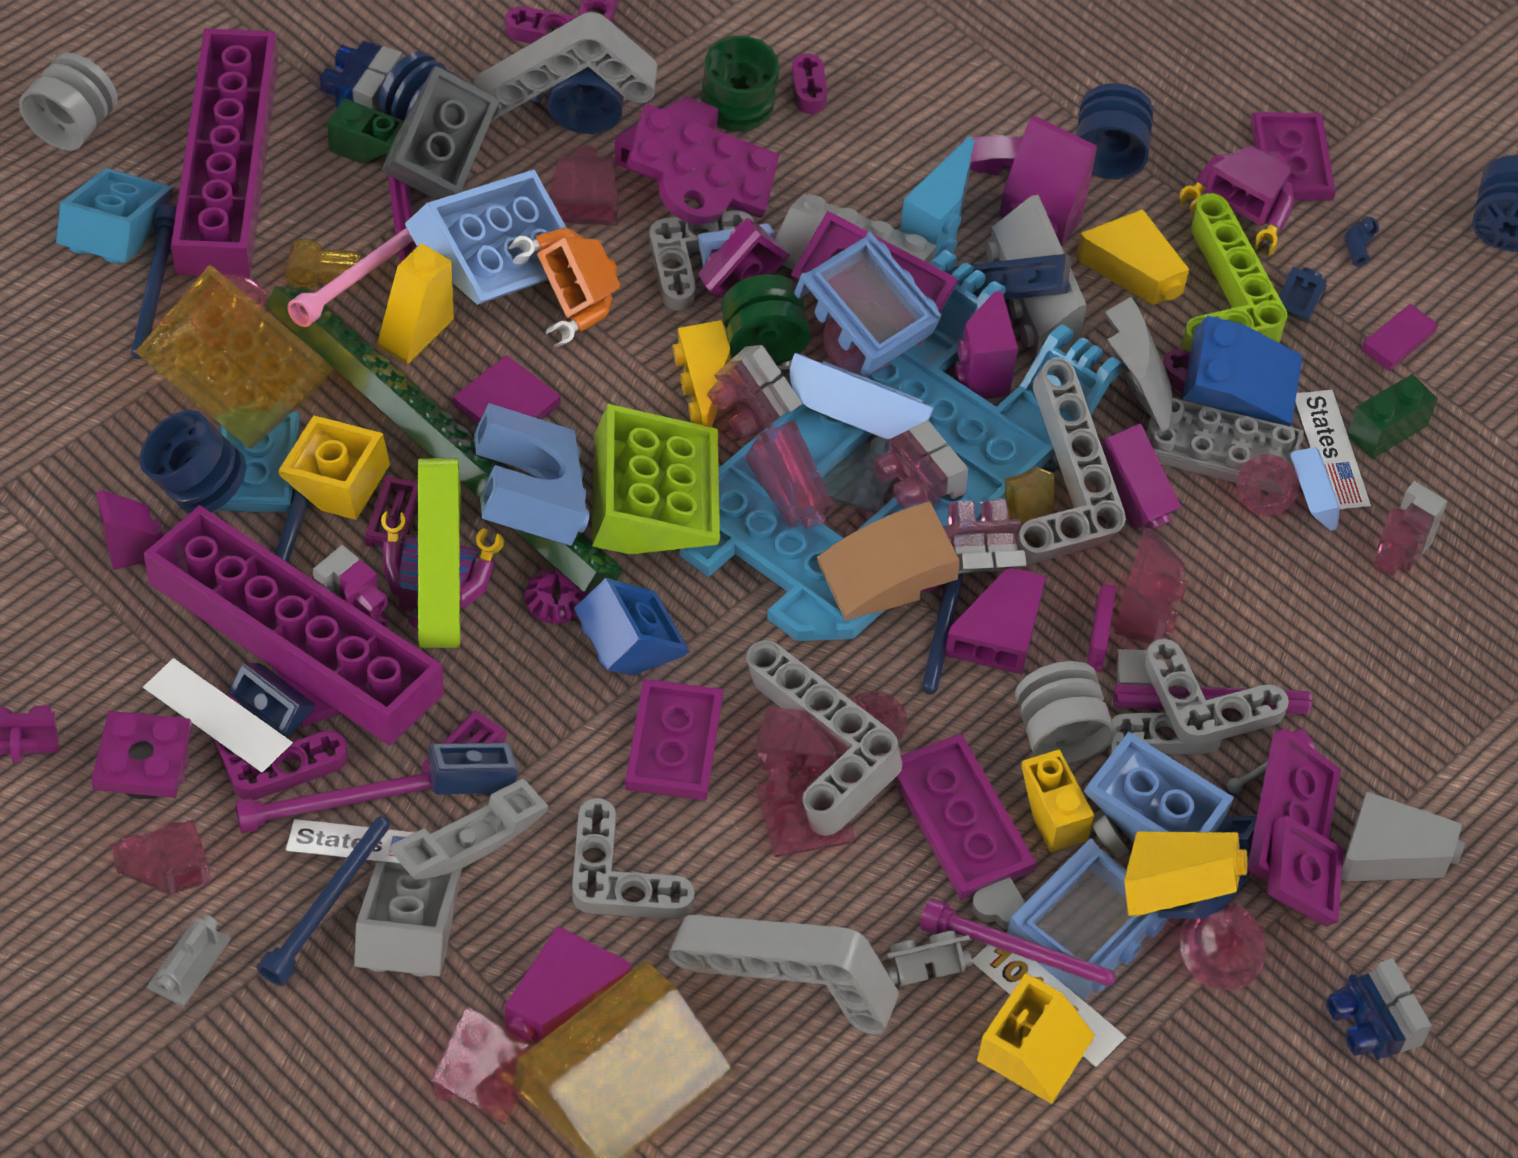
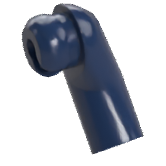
[1344,216,1379,267]

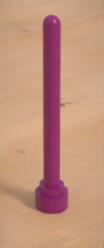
[235,773,432,834]
[920,898,1116,986]

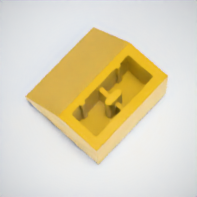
[977,972,1095,1104]

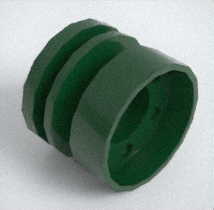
[701,35,779,132]

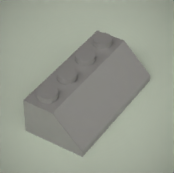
[775,194,937,270]
[986,195,1087,360]

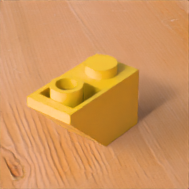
[1021,749,1094,853]

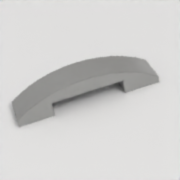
[390,778,549,879]

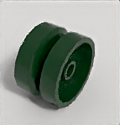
[721,274,811,366]

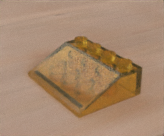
[135,265,334,449]
[514,960,732,1158]

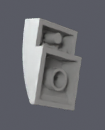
[1105,297,1172,432]

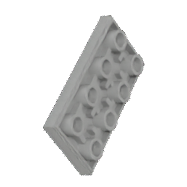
[1146,398,1304,496]

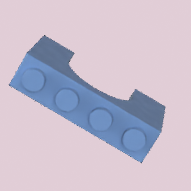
[474,403,589,546]

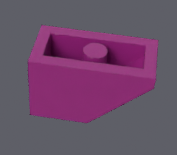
[96,490,164,570]

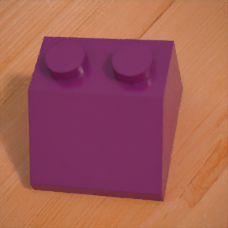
[698,217,790,299]
[954,291,1018,399]

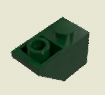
[327,98,404,164]

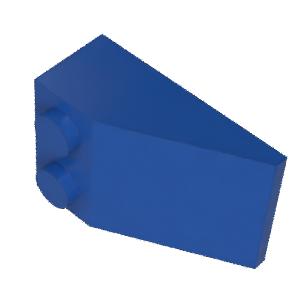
[1182,315,1303,426]

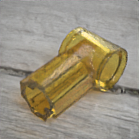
[285,239,362,289]

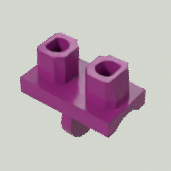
[0,705,59,763]

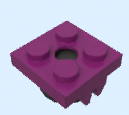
[91,711,192,799]

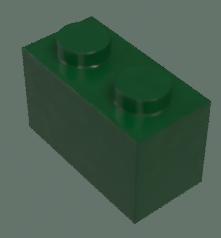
[1348,374,1438,459]

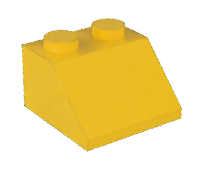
[278,415,390,520]

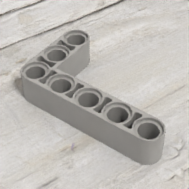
[473,12,658,120]
[1010,358,1126,564]
[746,640,903,836]
[668,915,899,1035]

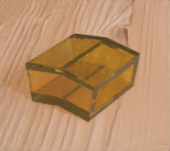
[1005,466,1054,531]

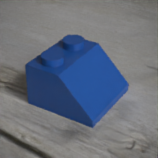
[574,578,689,675]

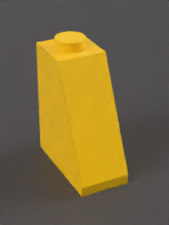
[1076,209,1189,305]
[377,243,454,365]
[1124,832,1248,916]

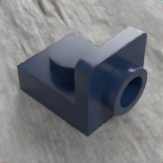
[1279,267,1327,323]

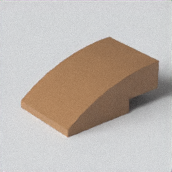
[817,501,959,621]

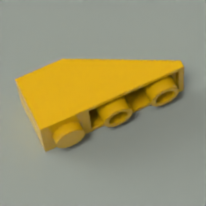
[673,320,731,427]

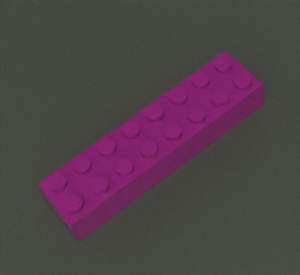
[171,28,279,278]
[144,505,444,746]

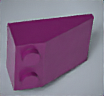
[999,115,1097,246]

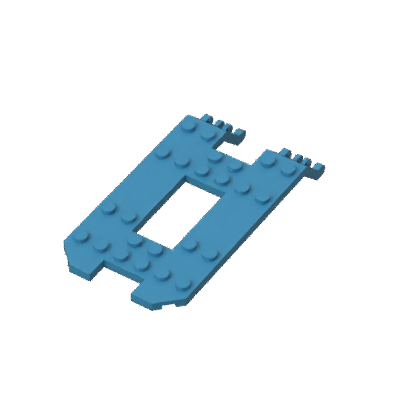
[679,250,1124,641]

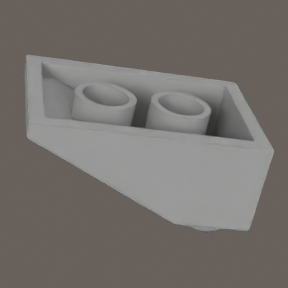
[354,861,462,977]

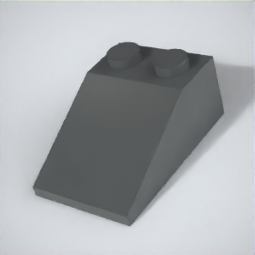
[381,66,499,200]

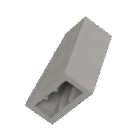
[1341,792,1465,881]

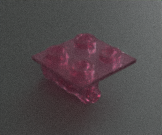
[755,768,856,857]
[430,1006,540,1125]

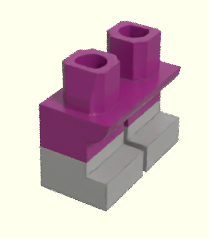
[313,545,388,628]

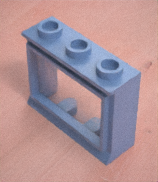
[794,232,942,377]
[1007,838,1168,1000]

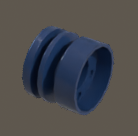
[379,51,470,121]
[548,66,624,134]
[1076,83,1154,180]
[1472,155,1518,252]
[139,410,247,514]

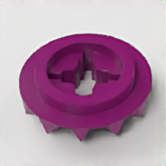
[525,568,588,624]

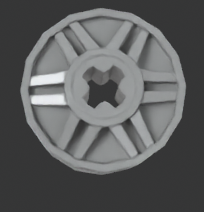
[19,52,118,151]
[1014,661,1116,765]

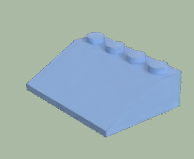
[405,169,566,305]

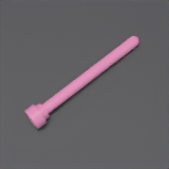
[288,228,414,327]

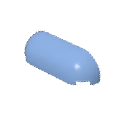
[790,353,934,440]

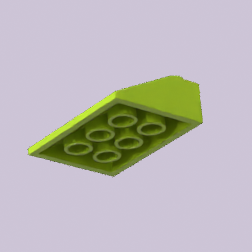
[592,404,720,554]

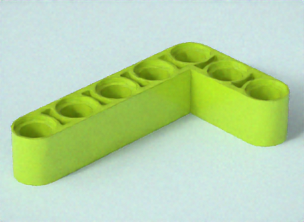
[1181,193,1288,352]
[418,458,461,649]

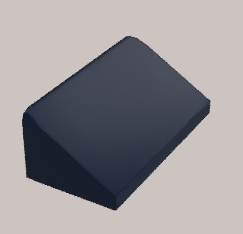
[227,663,315,738]
[429,743,518,794]

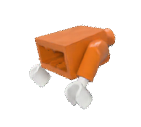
[508,228,620,347]

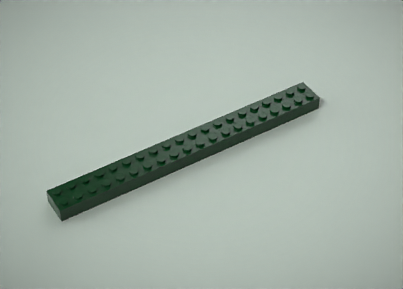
[264,285,623,592]

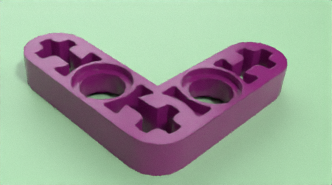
[505,0,619,44]
[210,694,348,800]

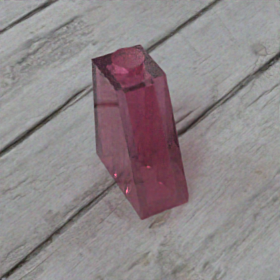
[745,420,834,529]

